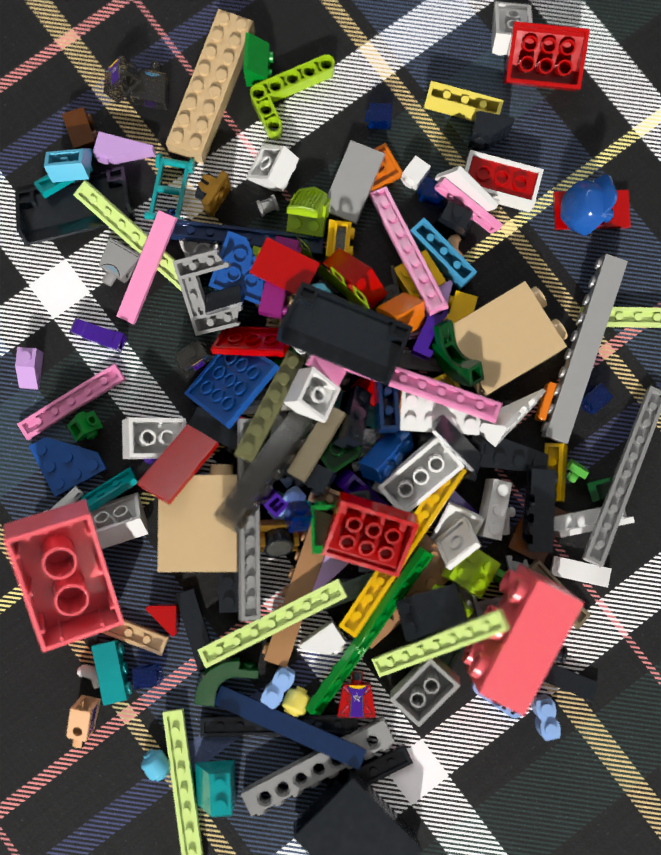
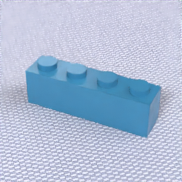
[410,218,477,291]

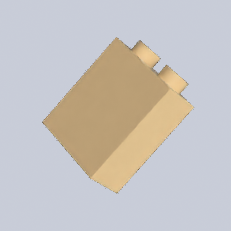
[453,281,568,397]
[158,464,238,572]

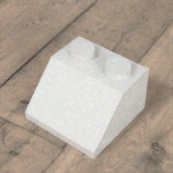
[246,146,299,191]
[283,367,341,423]
[299,619,346,655]

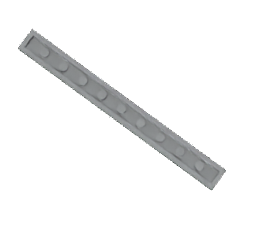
[582,386,661,567]
[237,419,261,621]

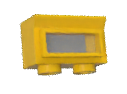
[326,219,355,260]

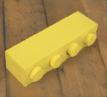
[424,81,504,121]

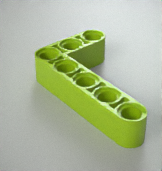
[250,55,335,140]

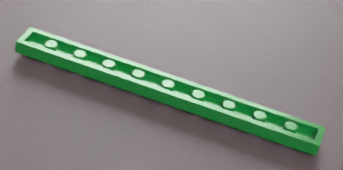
[305,547,434,716]

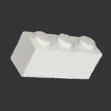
[476,479,512,540]

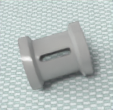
[256,194,279,217]

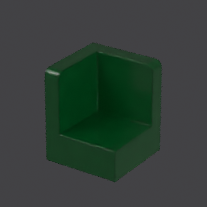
[587,476,613,502]

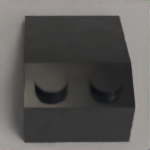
[395,583,469,641]

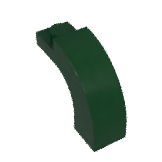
[431,319,484,387]
[194,655,259,706]

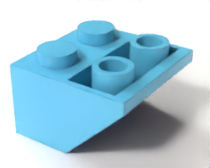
[44,148,93,183]

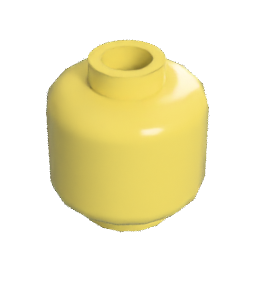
[282,686,310,718]

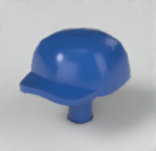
[560,174,617,236]

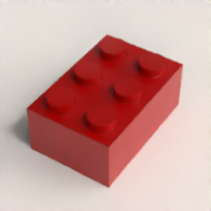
[323,248,388,309]

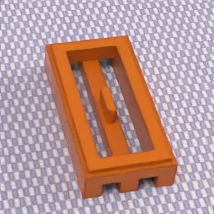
[534,382,557,422]

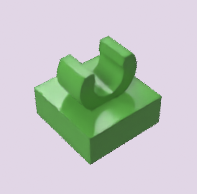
[567,459,589,483]

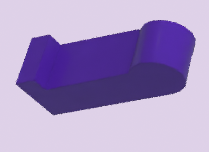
[410,309,448,361]
[69,318,128,353]
[259,477,289,518]

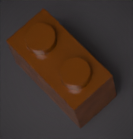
[62,107,98,151]

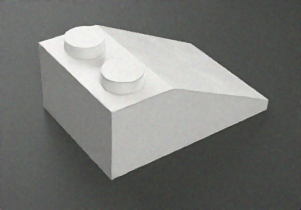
[491,2,532,56]
[122,417,186,459]

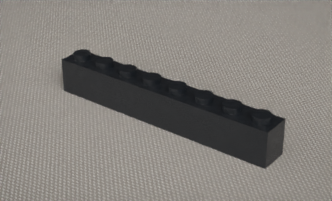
[188,406,337,497]

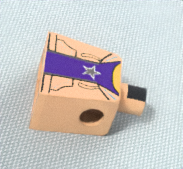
[67,695,101,748]

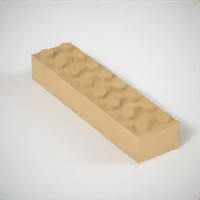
[166,9,255,164]

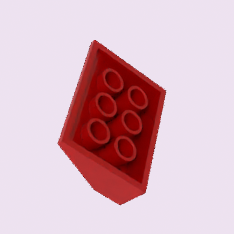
[503,21,590,91]
[322,491,420,577]

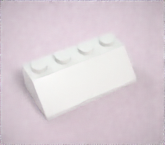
[377,435,465,512]
[90,492,148,549]

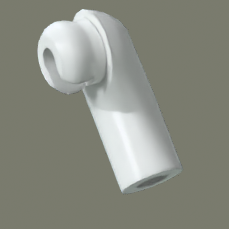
[502,507,516,535]
[77,664,99,689]

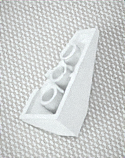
[480,389,546,447]

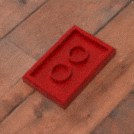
[250,237,320,295]

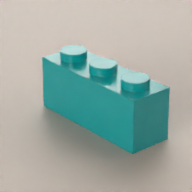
[91,639,133,706]

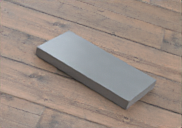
[327,140,385,224]

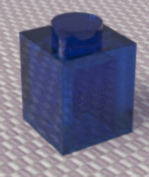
[365,103,392,130]
[417,177,444,206]
[581,383,614,414]
[284,500,313,533]
[132,663,164,689]

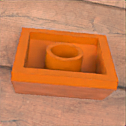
[375,292,425,333]

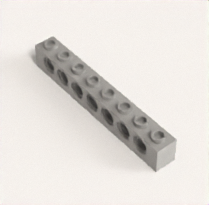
[241,716,395,817]

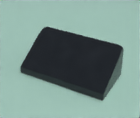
[205,285,245,315]

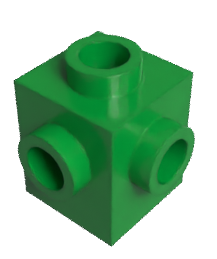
[67,411,103,442]

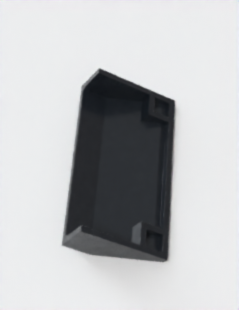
[15,166,136,246]
[277,282,413,386]

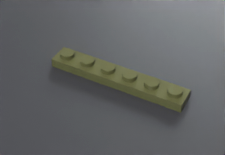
[234,350,306,464]

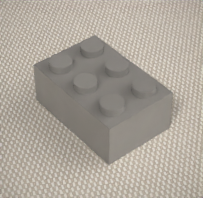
[389,656,460,727]

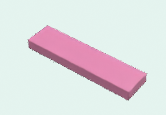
[434,178,503,233]

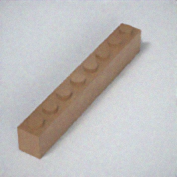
[262,510,332,668]

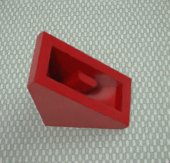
[146,604,179,637]

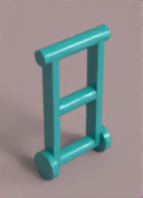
[144,153,195,220]

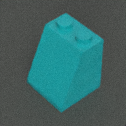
[195,760,237,817]

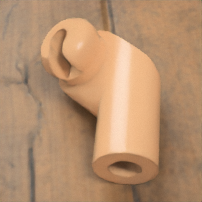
[448,234,465,258]

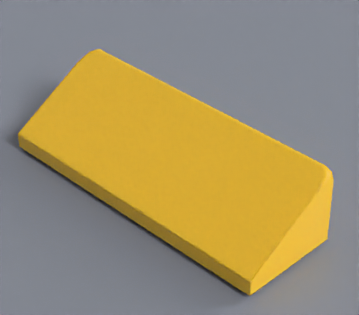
[544,443,568,502]

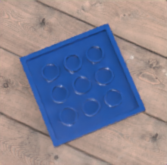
[184,354,280,429]

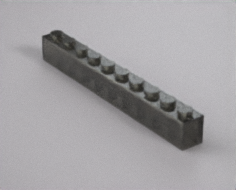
[214,371,350,533]

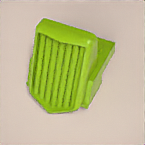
[286,187,331,237]

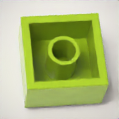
[441,549,501,598]

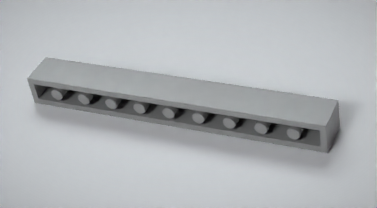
[540,254,628,444]

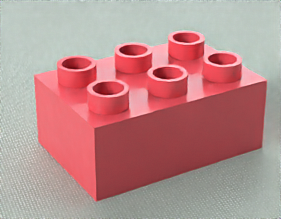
[4,499,124,652]
[462,563,584,716]

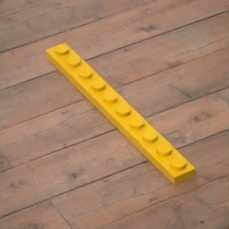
[339,468,467,638]

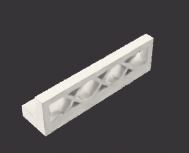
[553,507,635,538]

